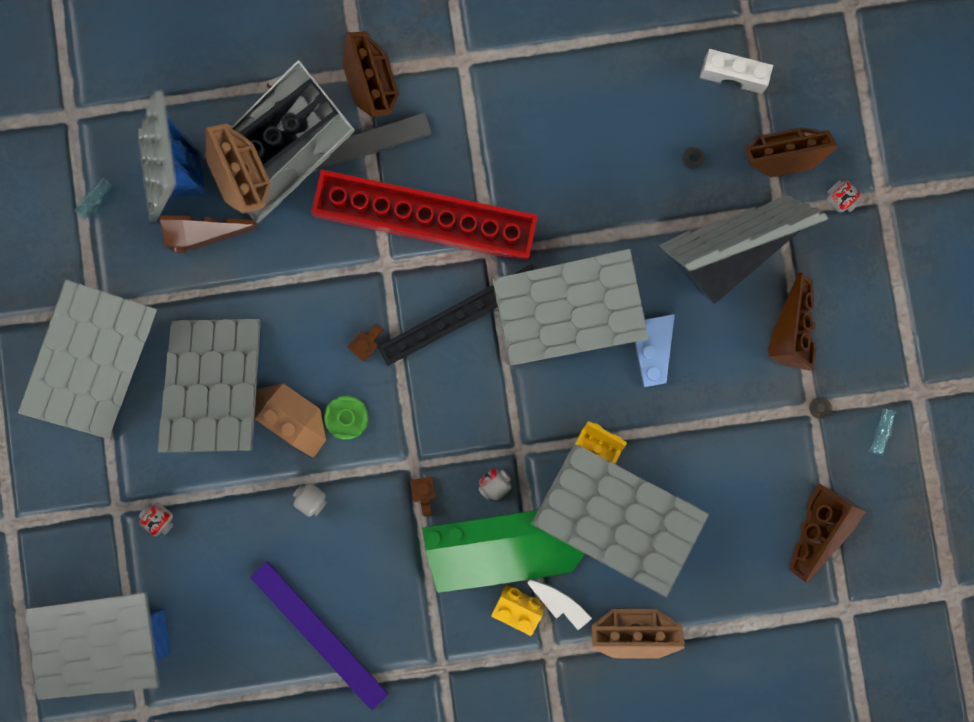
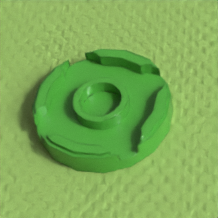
[324,396,369,440]

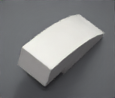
[527,579,592,630]

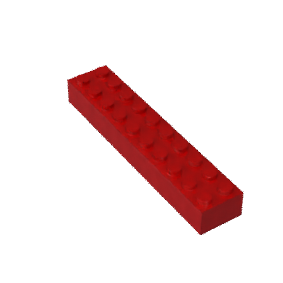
[311,170,538,262]

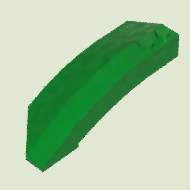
[422,509,585,593]

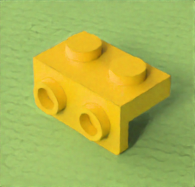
[575,421,627,464]
[491,585,545,636]

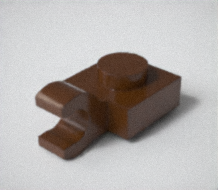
[347,323,384,362]
[410,476,436,517]

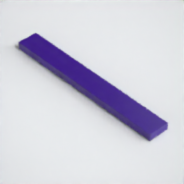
[250,561,389,711]

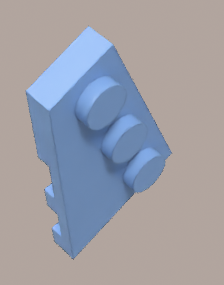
[634,314,675,387]

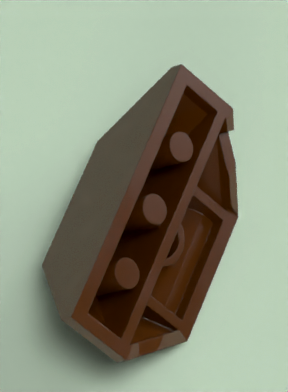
[342,31,399,116]
[744,127,837,178]

